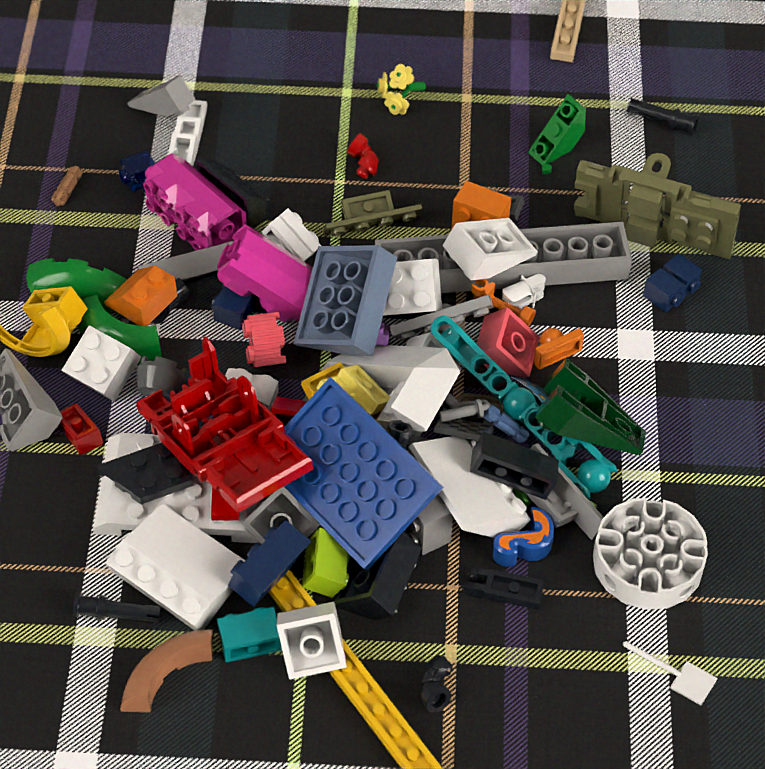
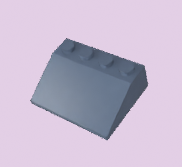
[293,245,397,356]

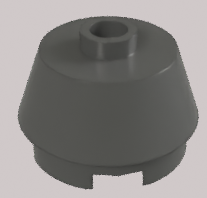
[136,356,188,402]

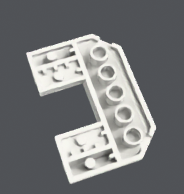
[303,345,460,431]

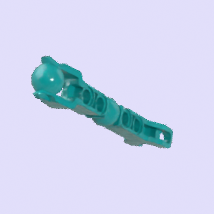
[430,315,618,500]

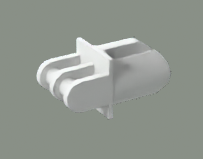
[502,274,546,308]

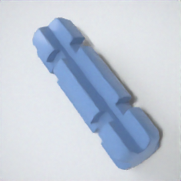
[484,405,530,443]

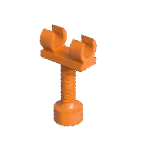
[471,279,536,327]

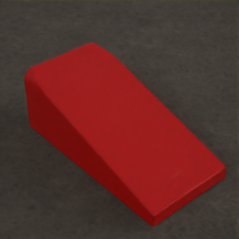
[59,403,103,455]

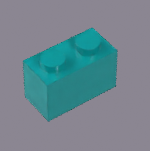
[217,607,282,663]

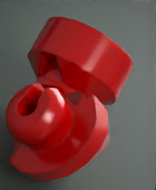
[346,133,379,179]

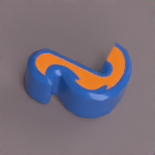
[492,507,554,567]

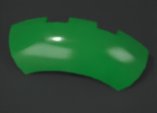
[26,258,127,314]
[77,294,162,365]

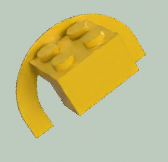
[0,286,88,357]

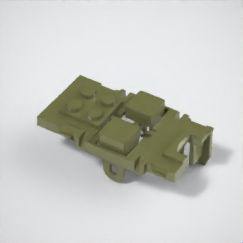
[574,153,741,259]

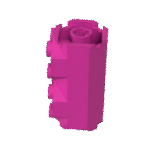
[143,153,246,251]
[217,224,313,323]

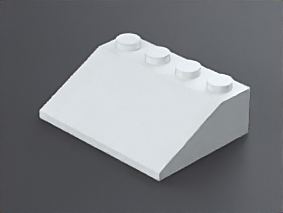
[409,436,531,538]
[105,504,245,631]

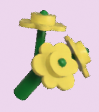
[376,64,426,115]

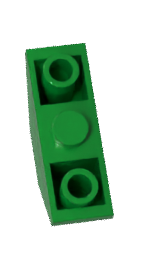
[528,94,586,165]

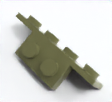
[323,190,422,236]

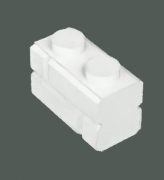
[262,208,321,261]

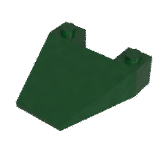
[535,358,646,456]

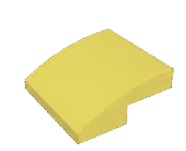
[316,364,390,416]

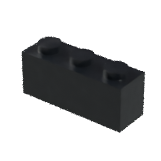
[470,431,559,500]

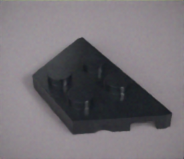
[97,442,194,505]

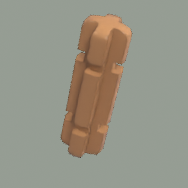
[51,166,83,206]

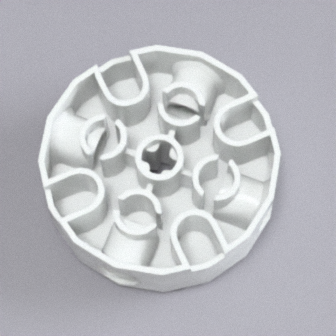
[593,498,708,610]

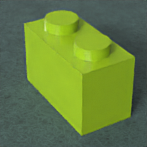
[302,528,351,598]

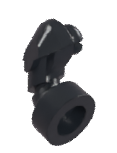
[420,655,452,713]

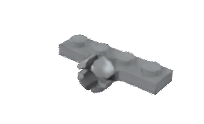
[389,295,494,341]

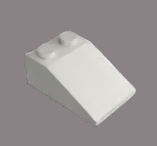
[443,218,538,280]

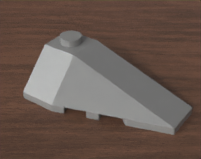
[0,348,63,451]

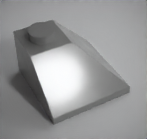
[242,487,320,544]

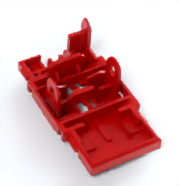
[136,336,313,513]

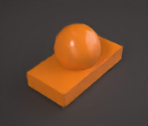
[534,328,584,370]

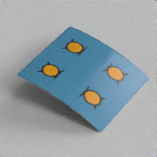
[511,377,548,403]

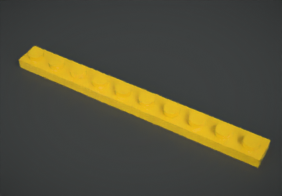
[269,570,443,769]

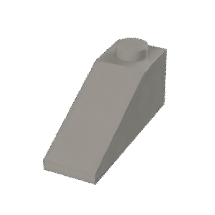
[127,75,196,117]

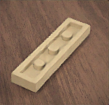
[550,0,586,62]

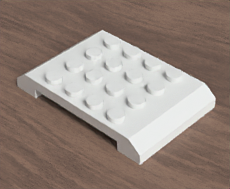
[93,433,264,543]

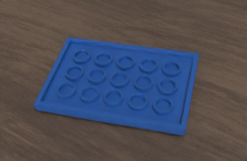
[284,377,444,570]

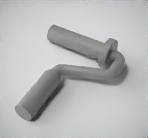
[439,393,491,422]

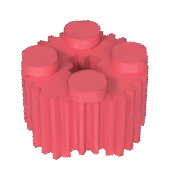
[242,312,286,367]

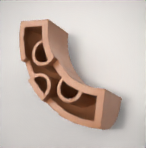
[121,629,214,712]

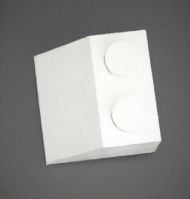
[277,602,347,679]

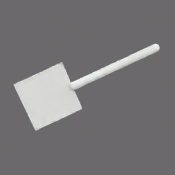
[623,641,718,705]

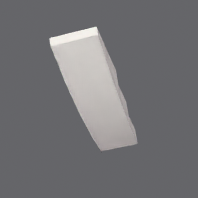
[168,100,207,166]

